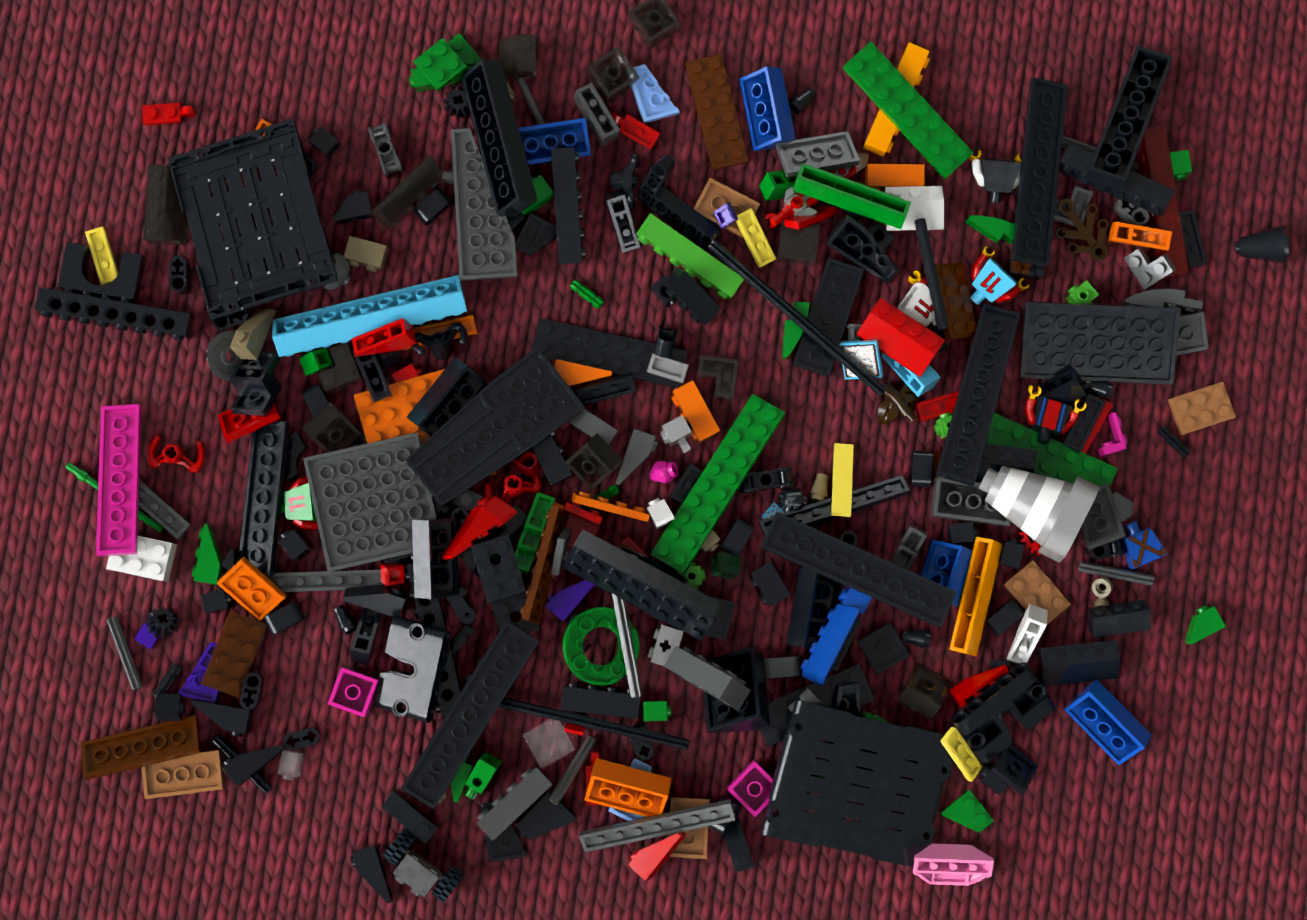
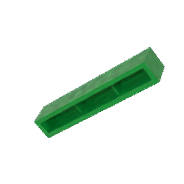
[793,163,911,229]

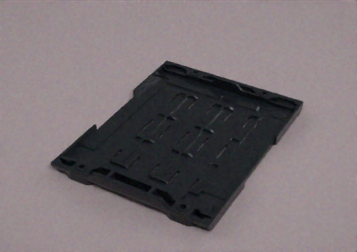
[168,118,338,320]
[761,699,952,867]

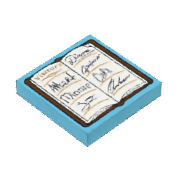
[839,340,883,379]

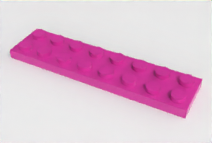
[96,404,141,557]

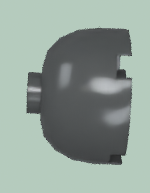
[323,251,351,290]

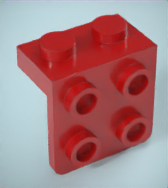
[564,501,603,548]

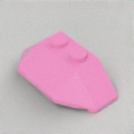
[913,843,994,886]

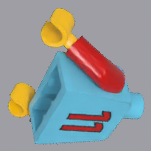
[970,246,1029,305]

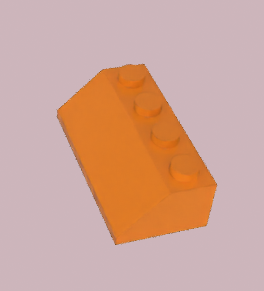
[584,758,672,817]

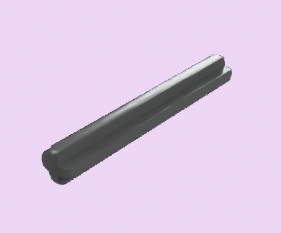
[1078,561,1155,585]
[107,616,143,690]
[549,736,597,805]

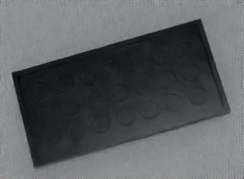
[1019,301,1181,384]

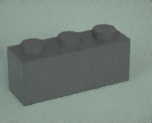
[573,83,620,147]

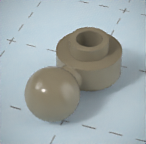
[1092,577,1113,607]

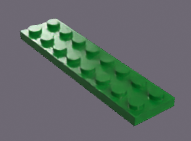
[842,41,973,179]
[985,413,1118,487]

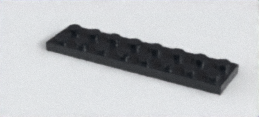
[531,318,688,388]
[238,421,290,576]

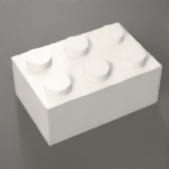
[106,536,177,582]

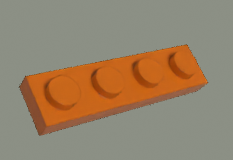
[572,491,650,522]

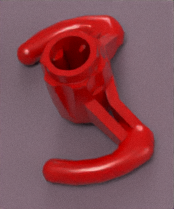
[147,435,205,473]
[485,464,542,504]

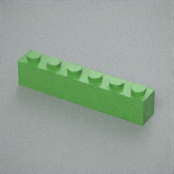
[636,213,744,300]

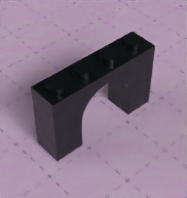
[58,242,147,303]

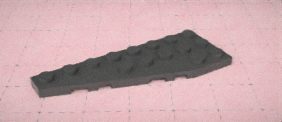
[451,128,518,281]

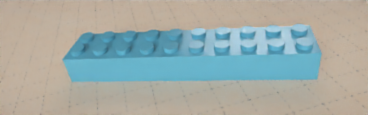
[272,275,467,357]

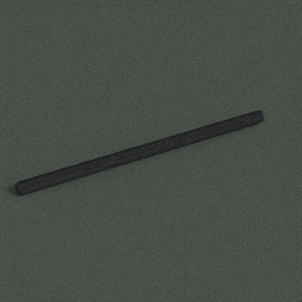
[708,240,887,396]
[499,697,690,750]

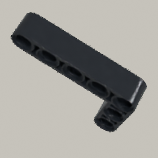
[637,155,722,249]

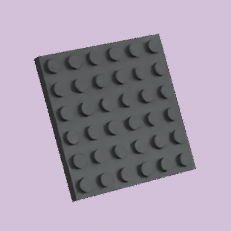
[303,432,437,572]

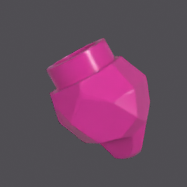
[650,461,679,484]

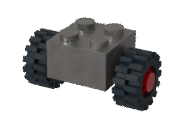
[383,828,465,903]

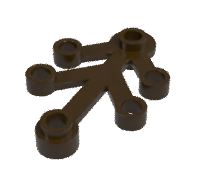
[1054,199,1109,261]

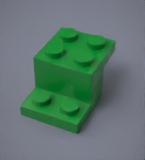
[413,33,482,92]

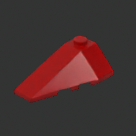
[442,496,517,560]

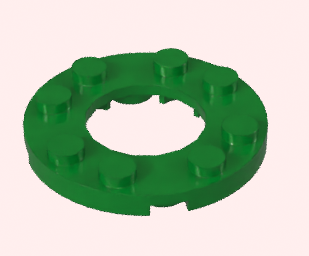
[563,607,639,685]

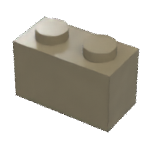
[344,236,389,272]

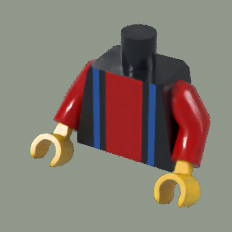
[1024,385,1086,444]

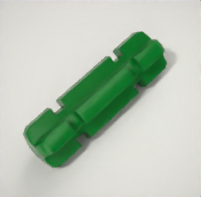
[570,279,604,309]
[585,485,620,512]

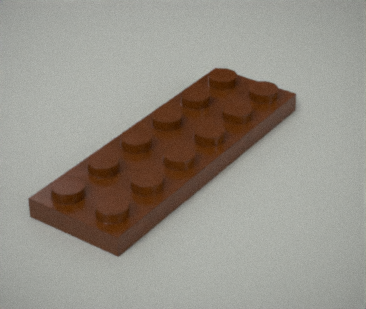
[685,54,749,171]
[521,505,569,625]
[81,715,201,781]

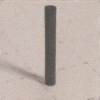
[517,77,545,125]

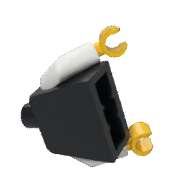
[969,150,1021,203]

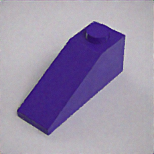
[546,580,595,622]

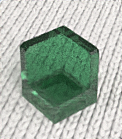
[710,552,741,580]

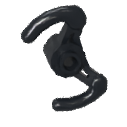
[610,152,641,210]
[412,322,468,360]

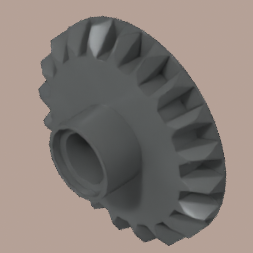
[206,331,241,381]

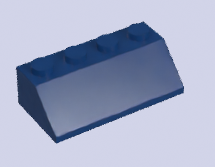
[739,66,796,151]
[519,118,591,165]
[800,604,860,687]
[1064,680,1152,765]

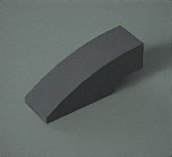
[567,409,618,447]
[890,523,927,570]

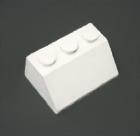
[884,186,944,231]

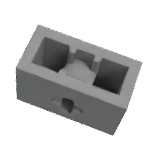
[648,625,684,666]

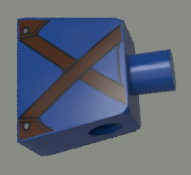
[1121,521,1167,570]

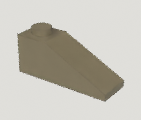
[230,309,276,360]

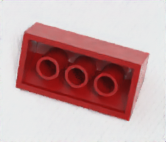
[856,298,945,377]

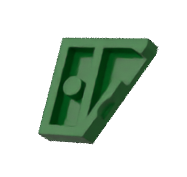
[940,789,994,833]

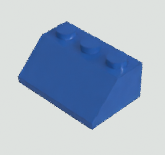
[921,539,973,607]

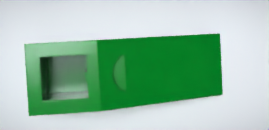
[192,524,224,585]

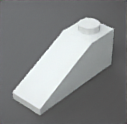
[1007,604,1048,664]

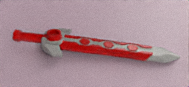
[770,153,869,226]

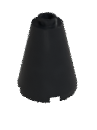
[1234,225,1289,263]

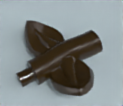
[878,381,920,424]

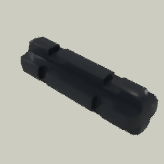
[1157,425,1191,457]
[450,624,475,657]
[153,663,182,697]

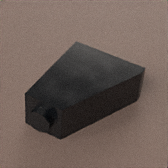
[516,790,577,839]

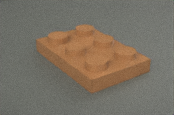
[693,178,760,238]
[1168,382,1236,436]
[1003,560,1071,624]
[669,797,710,859]

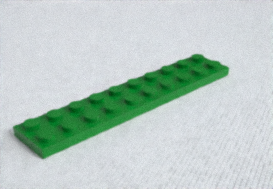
[650,394,786,575]

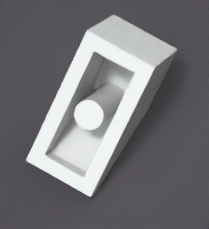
[647,498,675,529]

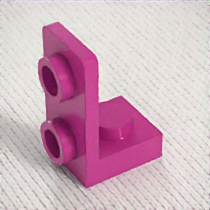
[1098,412,1127,457]

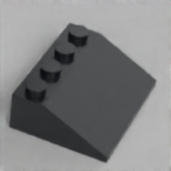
[704,646,770,733]

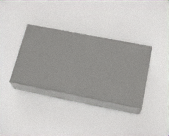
[647,353,689,384]

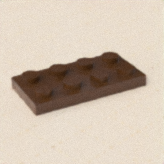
[935,262,977,340]
[201,611,267,697]

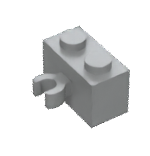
[660,415,691,453]

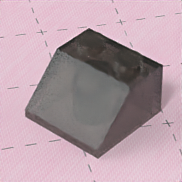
[499,34,537,79]
[586,46,640,104]
[897,662,950,720]

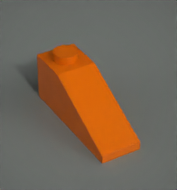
[1107,222,1172,251]
[554,359,612,388]

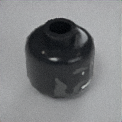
[778,488,807,513]

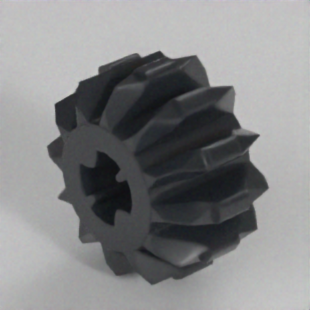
[443,86,470,119]
[146,605,180,640]

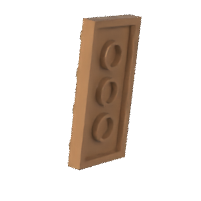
[141,750,224,799]

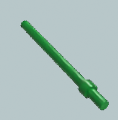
[65,462,164,533]

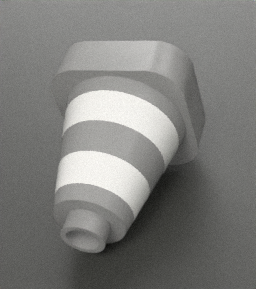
[978,466,1100,563]

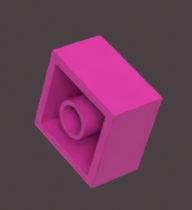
[328,667,379,717]
[726,760,773,817]

